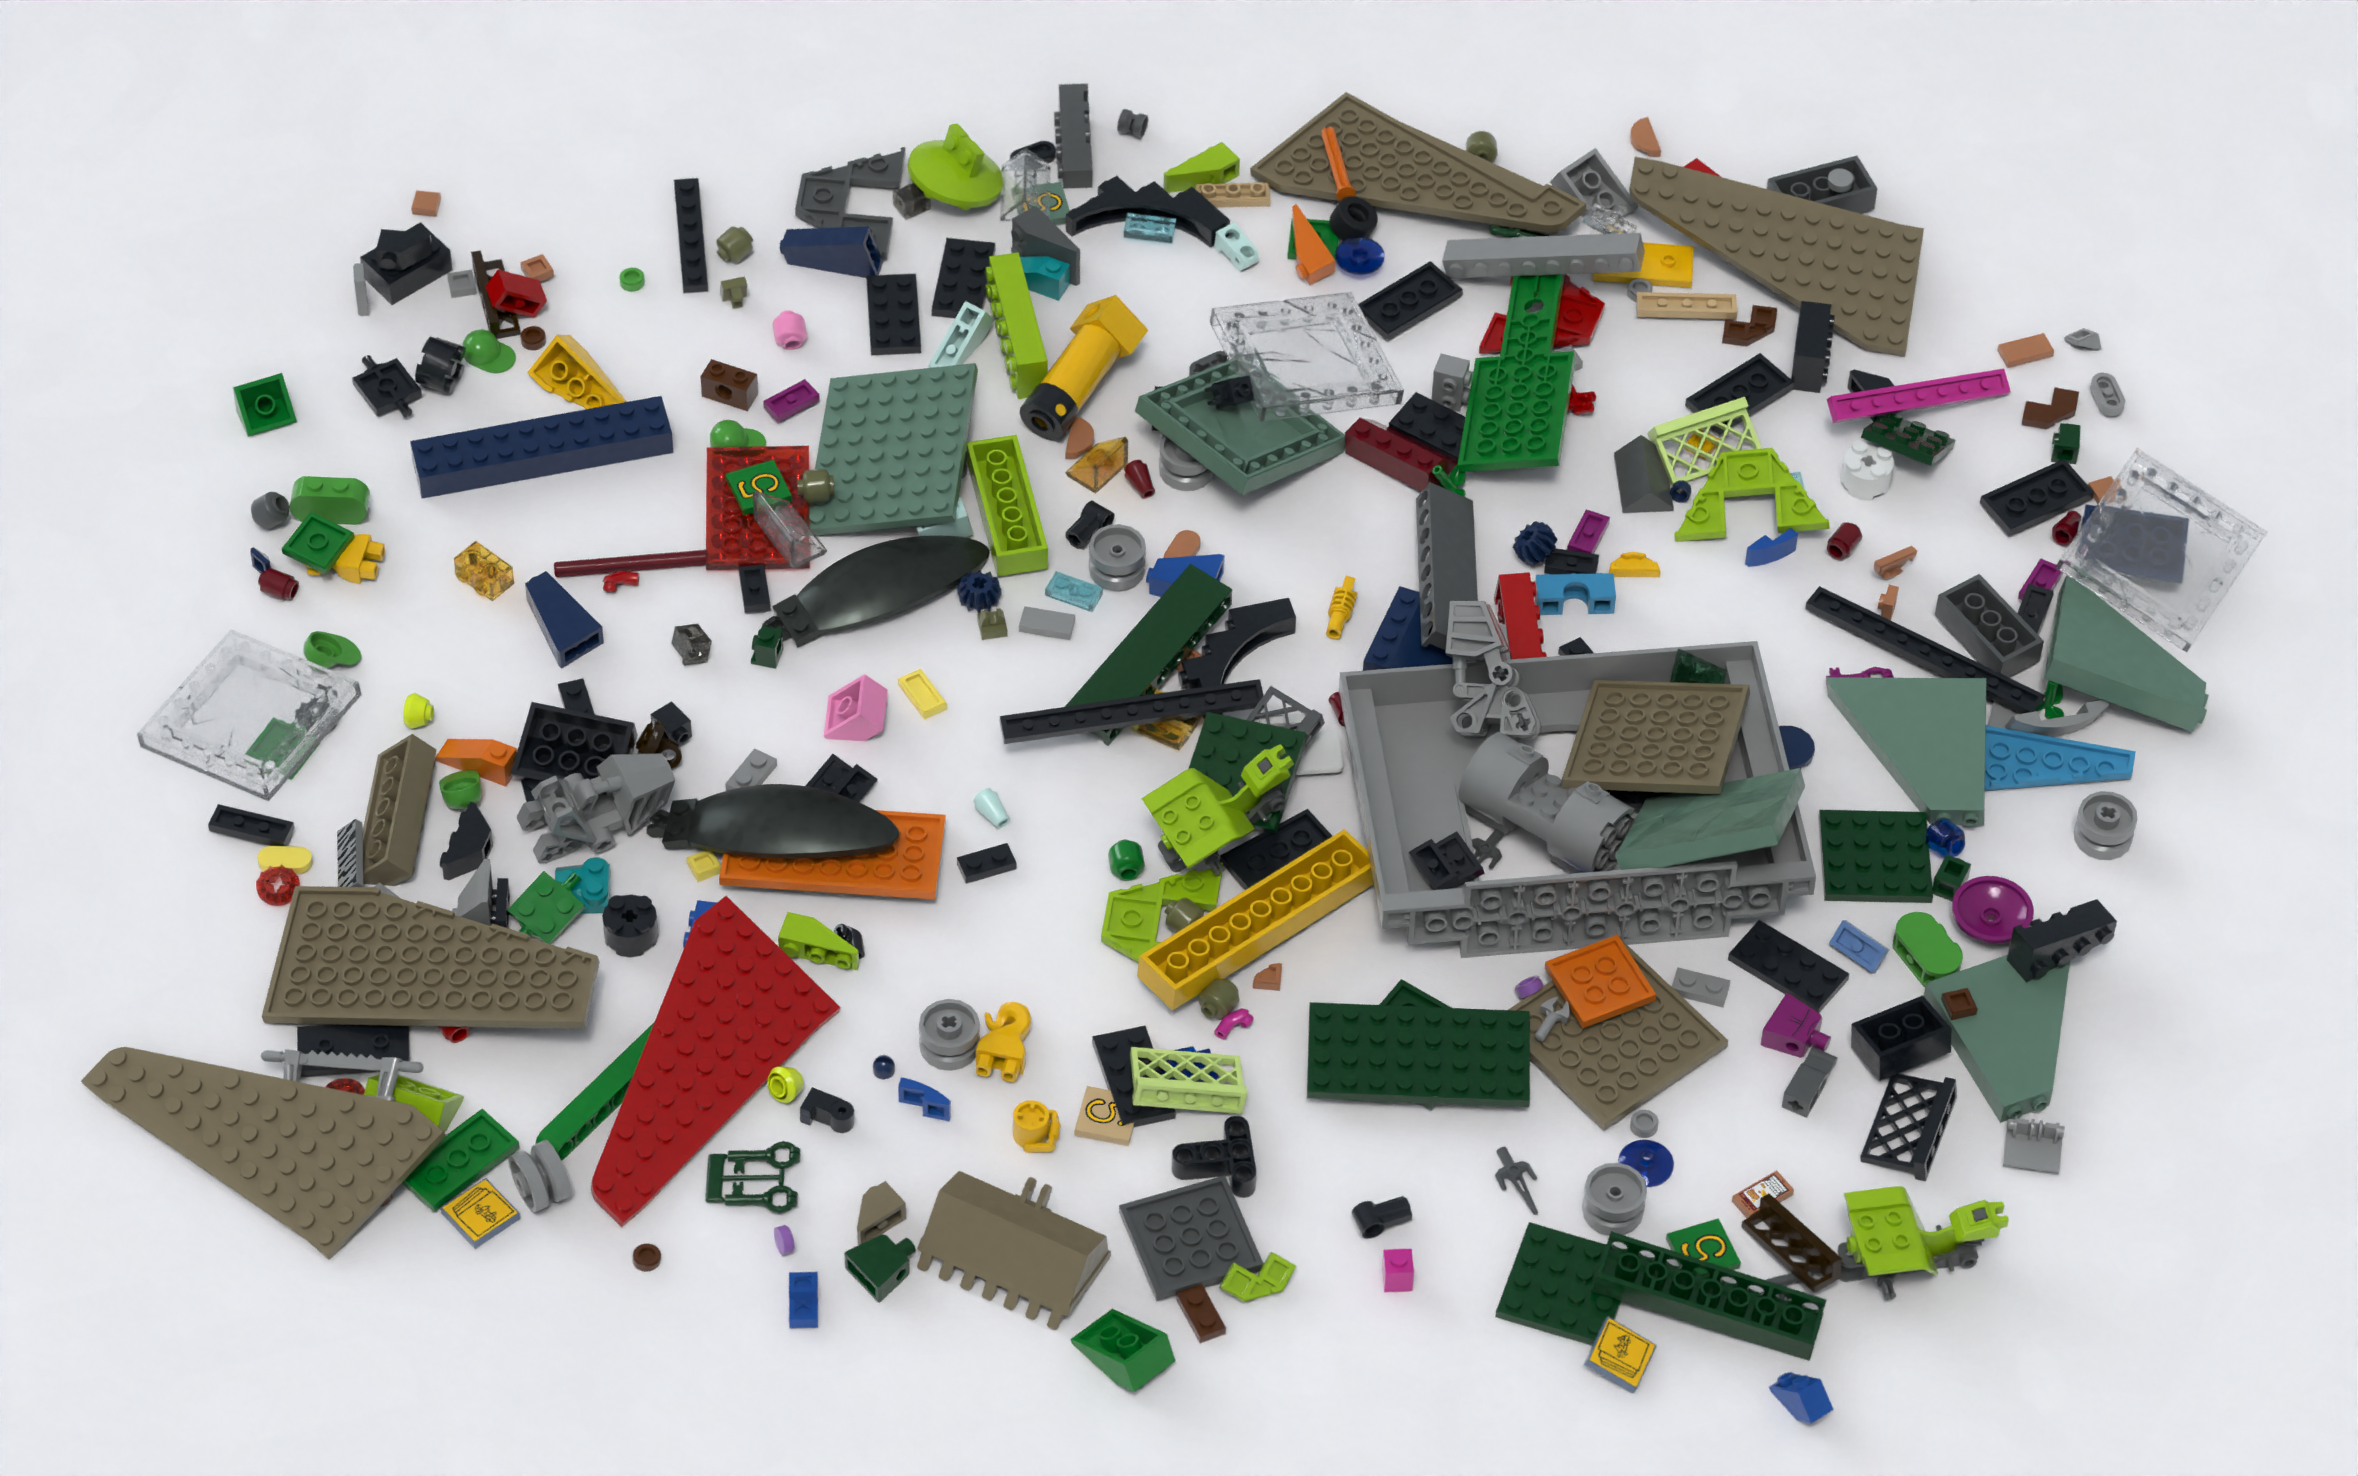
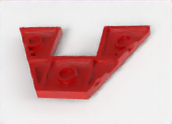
[1479,274,1605,354]

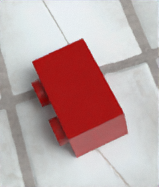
[485,270,547,318]

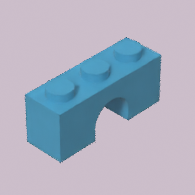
[1535,573,1616,615]

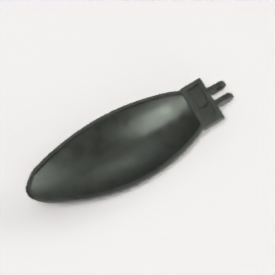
[762,536,989,647]
[646,784,899,859]

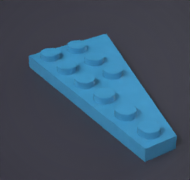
[1985,725,2136,791]

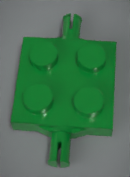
[507,871,585,944]

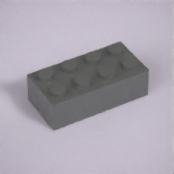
[1766,155,1878,213]
[1935,574,2044,677]

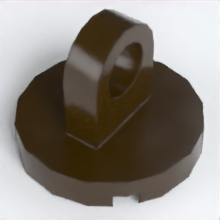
[636,719,682,769]

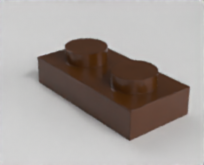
[1176,1285,1226,1343]

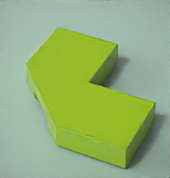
[1219,1252,1296,1302]

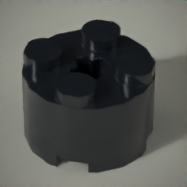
[415,337,466,394]
[602,894,658,958]

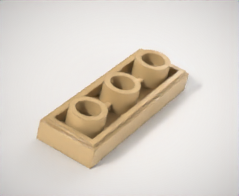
[1196,182,1270,207]

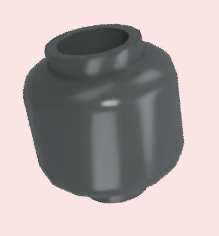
[251,492,289,529]

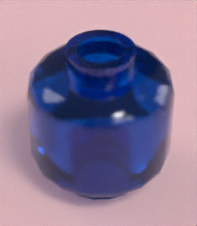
[1925,819,1965,858]

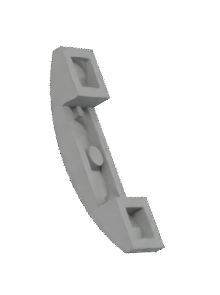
[2005,700,2111,737]

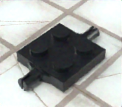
[352,355,422,417]

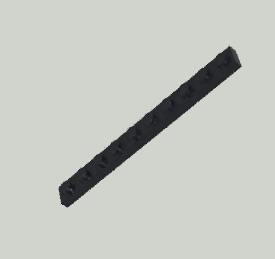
[1805,586,2046,714]
[999,679,1264,744]

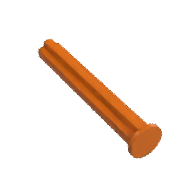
[1321,127,1356,201]

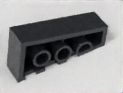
[2007,899,2117,983]

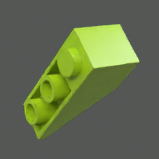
[1164,142,1240,193]
[778,912,859,970]

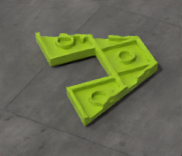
[1674,448,1830,542]
[1101,863,1223,997]

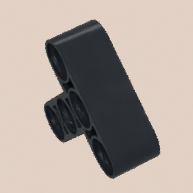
[1171,1116,1256,1198]

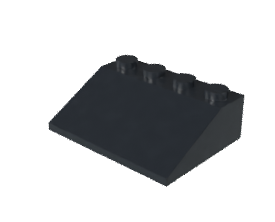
[511,702,638,797]

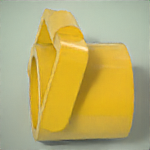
[1013,1100,1061,1153]

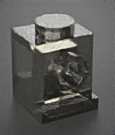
[892,183,931,220]
[671,623,712,666]

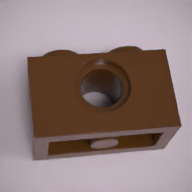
[700,359,758,411]

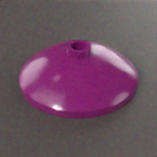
[1952,876,2034,944]

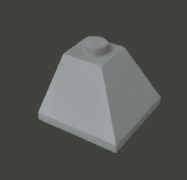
[452,859,493,926]

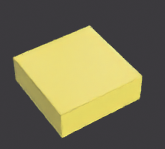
[686,850,721,882]

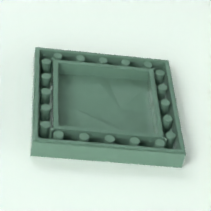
[1135,356,1345,495]
[1616,768,1805,870]

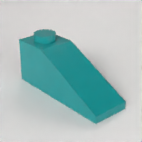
[1020,256,1070,301]

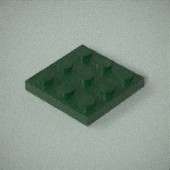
[1861,413,1956,466]

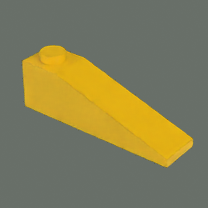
[527,335,627,409]

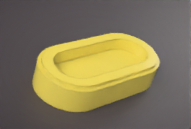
[257,846,313,874]

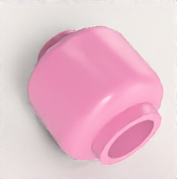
[772,311,807,350]

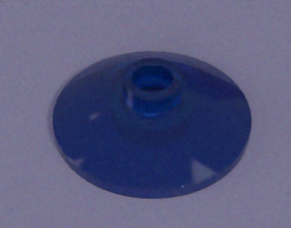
[1335,237,1385,275]
[1618,1140,1674,1187]

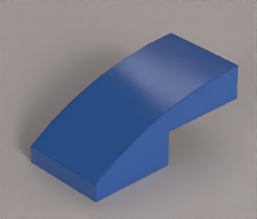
[1745,528,1798,567]
[898,1077,951,1122]
[789,1272,818,1328]

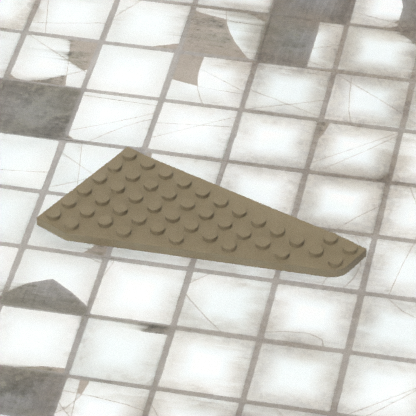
[81,1047,446,1260]

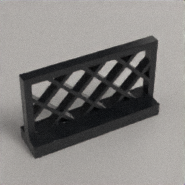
[1860,1074,1957,1181]

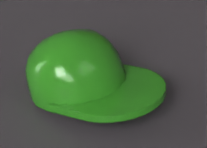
[462,329,516,373]
[710,420,766,459]
[303,631,361,669]
[439,770,482,809]

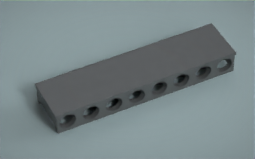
[1416,482,1478,662]

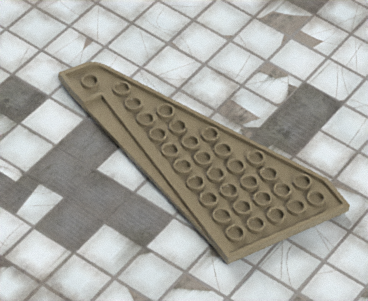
[1250,92,1586,234]
[1629,157,1924,357]

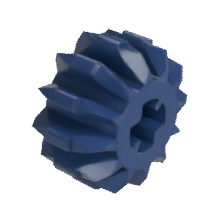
[1512,521,1558,566]
[957,570,1002,613]

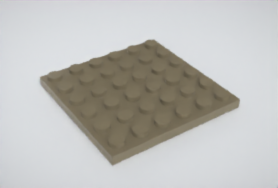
[1561,680,1750,794]
[1508,939,1728,1130]

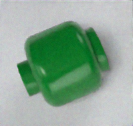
[1108,839,1145,881]

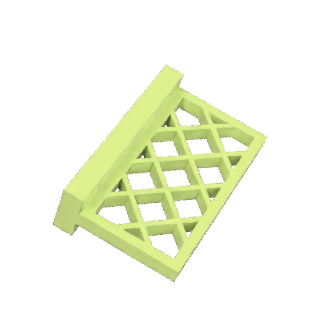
[1647,397,1762,486]
[1130,1047,1247,1114]

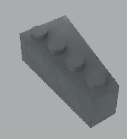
[1054,84,1093,189]

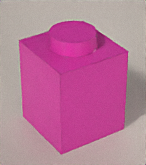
[1382,1248,1414,1292]

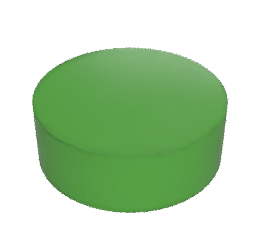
[619,268,645,292]

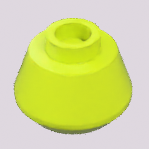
[403,693,434,729]
[767,1066,803,1103]

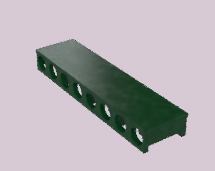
[1065,564,1233,746]
[1591,1231,1827,1361]

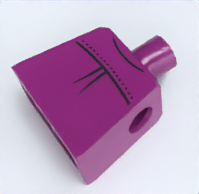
[1760,993,1831,1058]

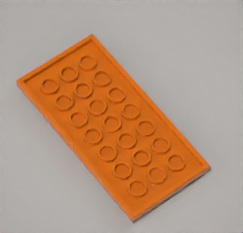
[719,810,946,900]

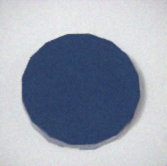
[1779,726,1815,770]

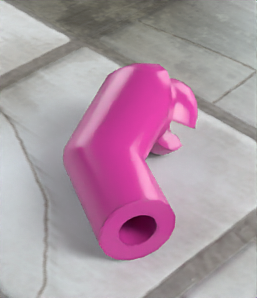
[1214,1008,1254,1039]

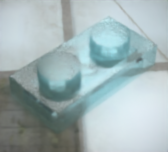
[1124,213,1176,243]
[1045,571,1103,612]

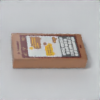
[1732,1170,1794,1218]

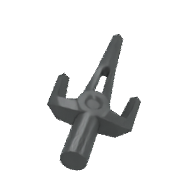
[1471,829,1504,868]
[1495,1146,1538,1215]

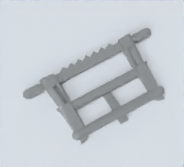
[261,1049,424,1101]

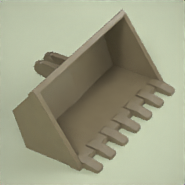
[917,1171,1111,1330]

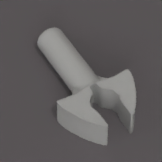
[1535,997,1569,1042]

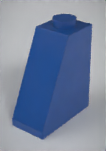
[1146,554,1225,597]

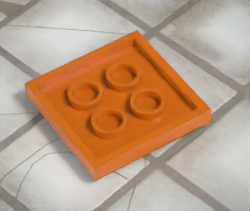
[1545,934,1656,1028]

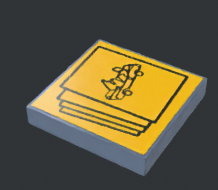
[440,1178,520,1249]
[1584,1316,1657,1393]

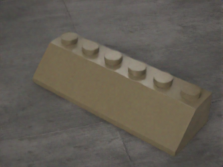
[363,734,437,886]

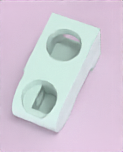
[1214,222,1259,271]

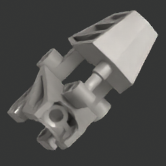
[1446,601,1542,739]
[517,754,675,863]

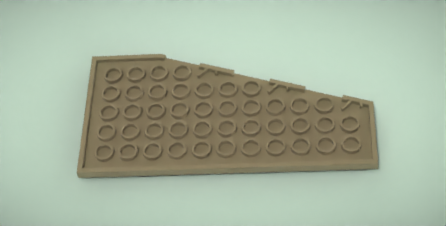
[262,886,600,1029]

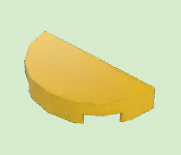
[1609,552,1661,577]

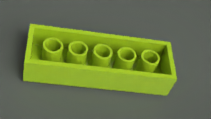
[985,252,1048,399]
[967,435,1048,577]

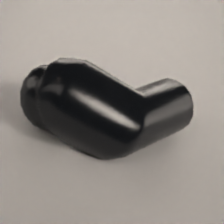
[834,924,865,959]

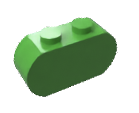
[289,476,370,525]
[1892,912,1963,987]

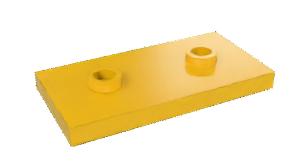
[1592,242,1694,288]

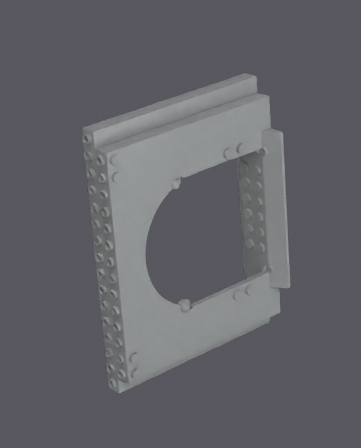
[1339,641,1816,958]

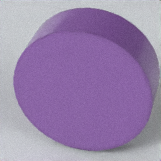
[1515,976,1544,998]
[774,1225,794,1255]

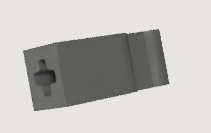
[1782,1047,1838,1118]

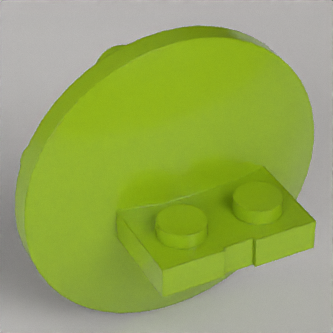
[907,123,1004,210]

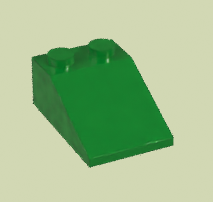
[1071,1308,1175,1392]

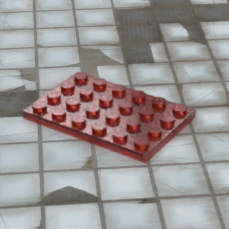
[706,445,810,570]

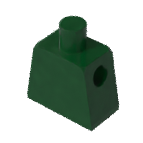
[844,1234,916,1303]

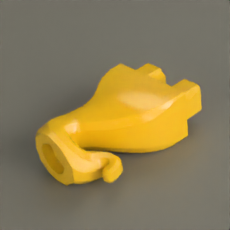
[304,534,385,584]
[976,1002,1031,1083]

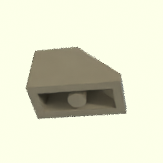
[857,1181,906,1245]

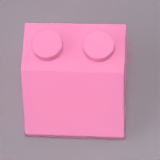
[824,674,888,741]

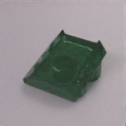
[1670,648,1727,684]

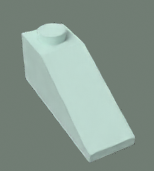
[928,301,994,368]

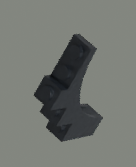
[1066,176,1230,248]
[1178,597,1296,720]

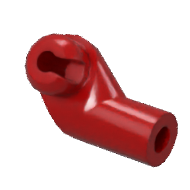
[602,571,640,592]

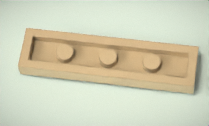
[1636,292,1737,319]

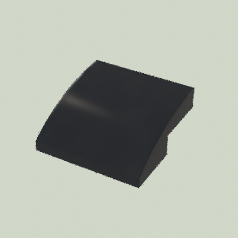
[806,754,878,802]
[1409,831,1485,890]

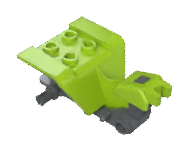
[1141,744,1294,875]
[1837,1186,2009,1300]

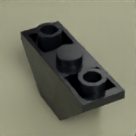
[440,802,493,880]

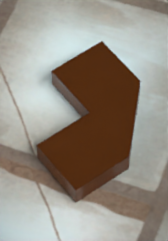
[1722,305,1777,347]
[2021,387,2079,429]

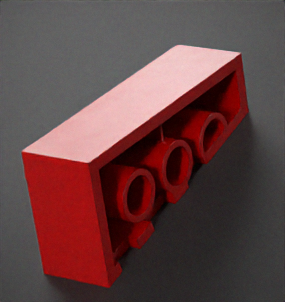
[1494,572,1547,660]

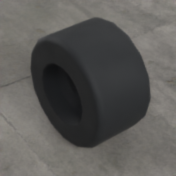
[1329,196,1378,244]

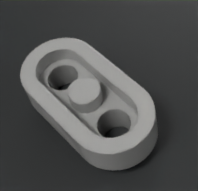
[2090,373,2125,416]

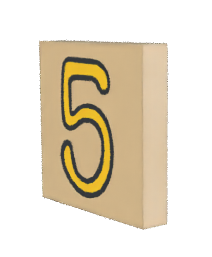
[1074,1086,1134,1146]

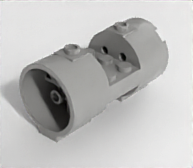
[1459,732,1637,874]

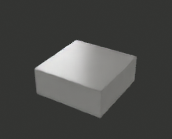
[447,270,476,298]

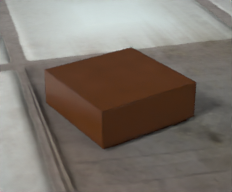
[1941,988,1978,1020]

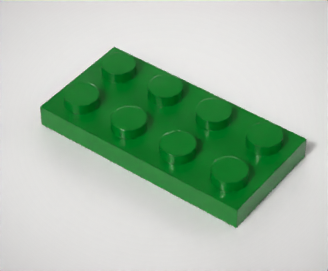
[402,1109,520,1212]

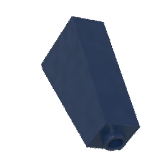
[780,226,883,278]
[525,571,604,669]

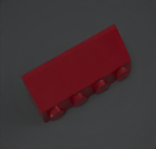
[1345,418,1458,492]

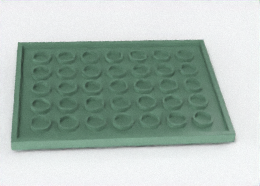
[804,363,978,537]

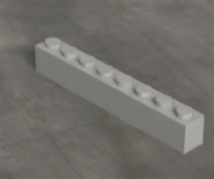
[1442,233,1645,278]

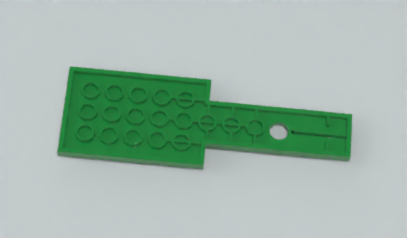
[1457,274,1576,472]

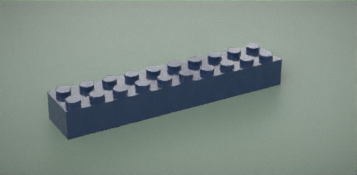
[410,396,673,499]

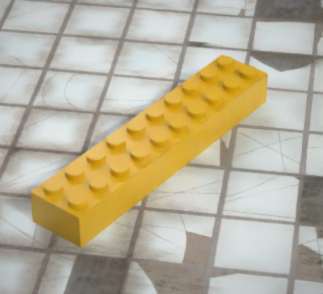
[1137,829,1374,1011]

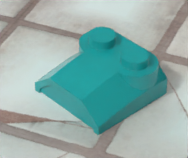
[555,857,611,914]

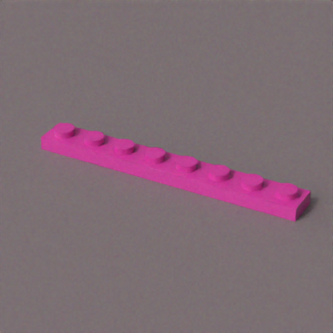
[1827,368,2011,423]

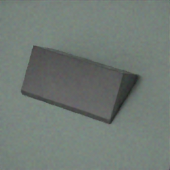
[1614,435,1674,513]

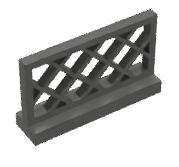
[1247,686,1325,755]

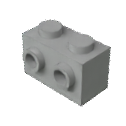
[1431,353,1473,412]

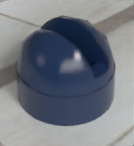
[1670,480,1691,503]
[873,1055,895,1079]

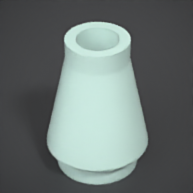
[973,788,1010,828]

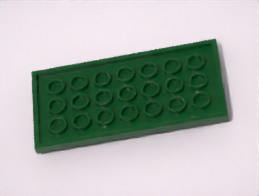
[1307,1002,1530,1107]

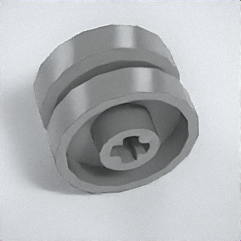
[1159,435,1214,491]
[1089,524,1146,591]
[2074,791,2137,860]
[919,999,980,1071]
[508,1140,572,1213]
[1582,1163,1647,1236]

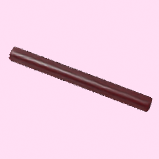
[554,550,708,577]

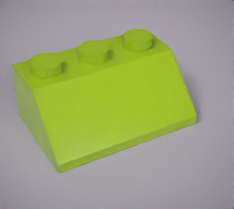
[364,1074,464,1132]

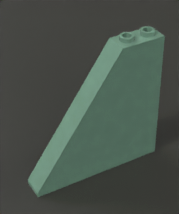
[2044,574,2209,732]
[1827,677,1987,826]
[1924,955,2070,1123]

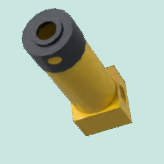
[1019,295,1148,440]

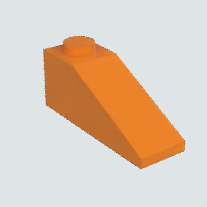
[1292,204,1335,285]
[435,739,517,787]

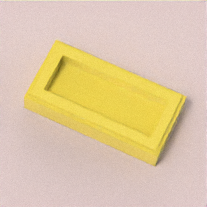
[898,669,947,720]

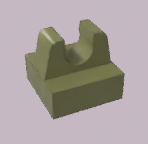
[720,276,747,309]
[977,608,1007,640]

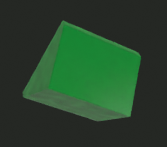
[233,373,297,436]

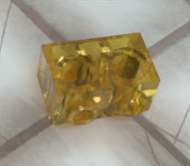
[454,541,514,601]

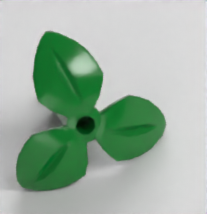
[1432,465,1466,497]
[2039,680,2064,719]

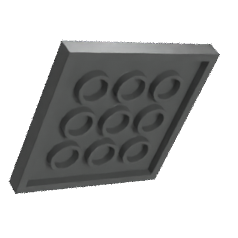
[1119,1175,1264,1301]

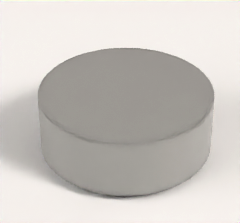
[1827,169,1853,192]
[1627,279,1653,302]
[1630,1110,1659,1138]

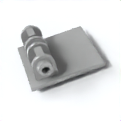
[2003,1116,2065,1174]

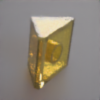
[1065,436,1128,494]

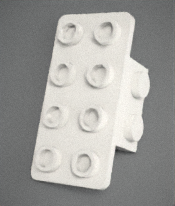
[1259,714,1343,775]

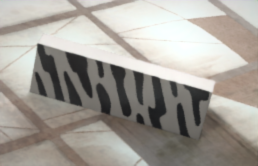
[337,819,364,887]

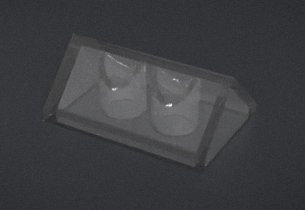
[1000,148,1051,221]
[753,491,827,569]

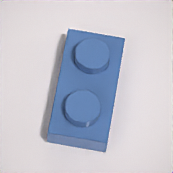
[1829,920,1889,973]

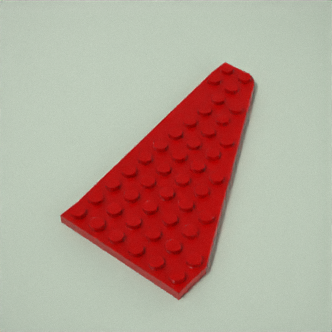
[591,896,841,1227]

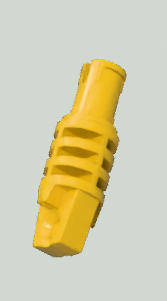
[1326,575,1358,639]

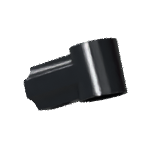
[1066,500,1115,549]
[1351,1196,1412,1239]

